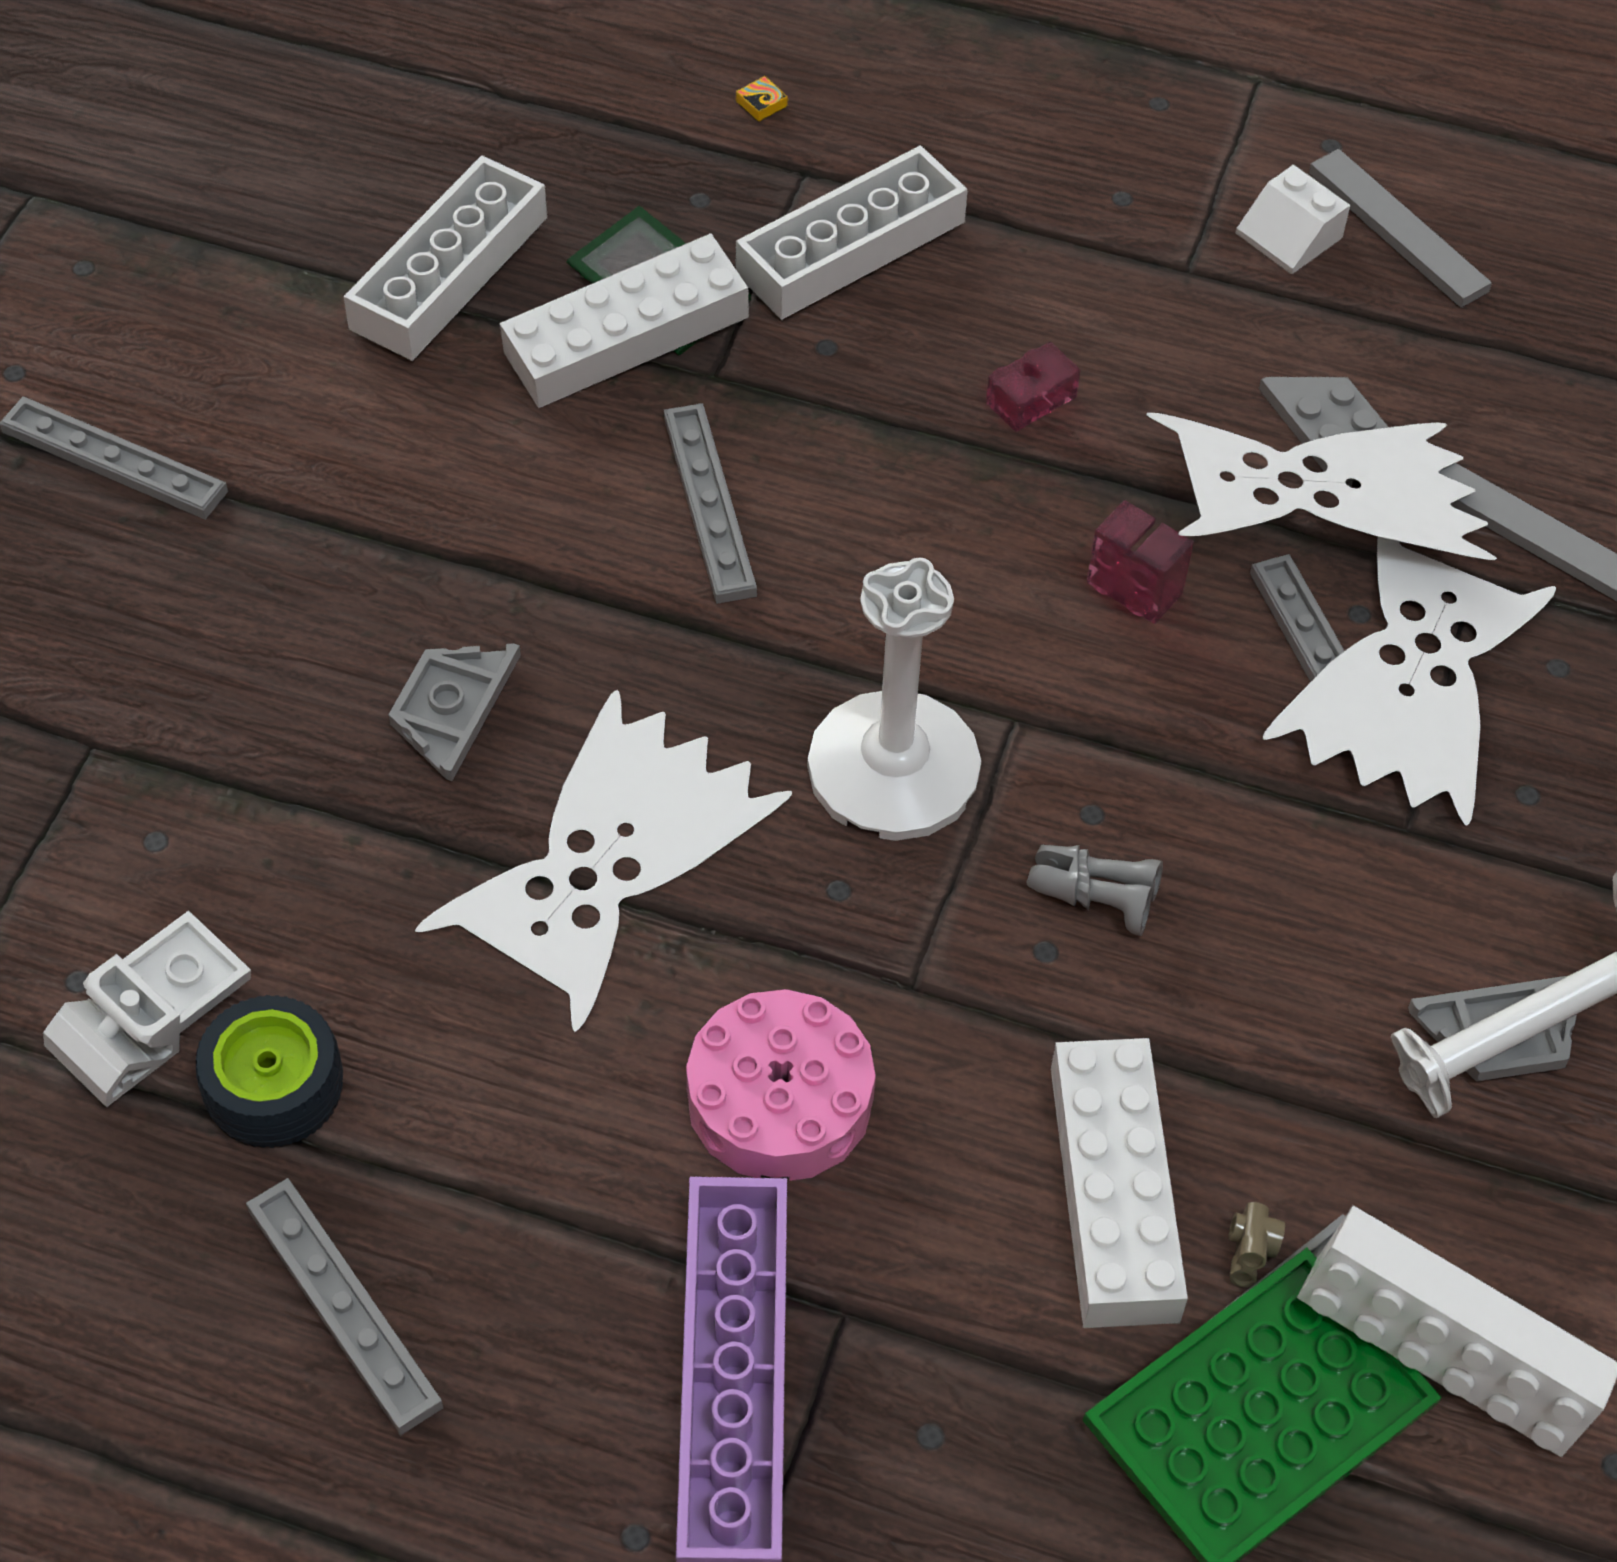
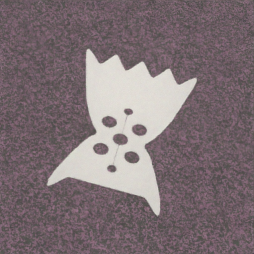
[1146,413,1497,560]
[1263,537,1556,826]
[415,690,792,1032]

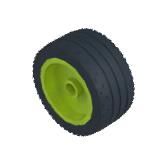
[196,995,343,1148]

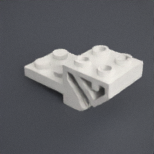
[43,911,251,1107]

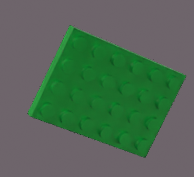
[1082,1247,1442,1562]

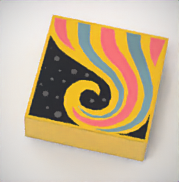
[736,76,788,121]

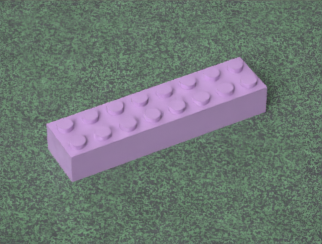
[676,1177,787,1562]

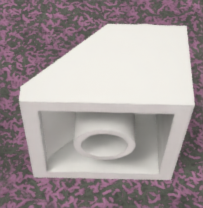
[1236,165,1350,274]

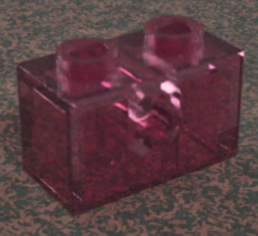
[986,341,1081,432]

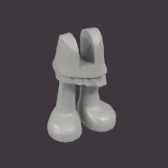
[1027,845,1163,936]

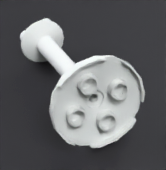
[807,557,981,841]
[1391,871,1617,1118]

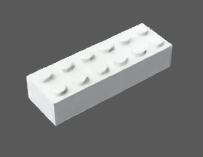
[736,145,968,320]
[344,155,547,361]
[500,233,749,408]
[1051,1038,1188,1328]
[1297,1205,1617,1457]

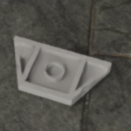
[1259,377,1389,487]
[388,643,521,781]
[1408,976,1577,1082]

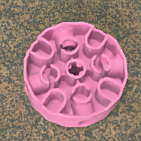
[686,989,876,1181]

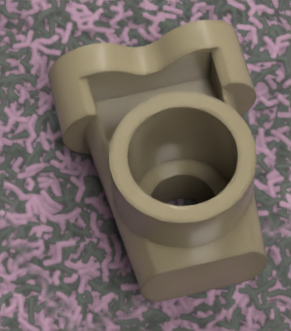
[1228,1202,1285,1288]

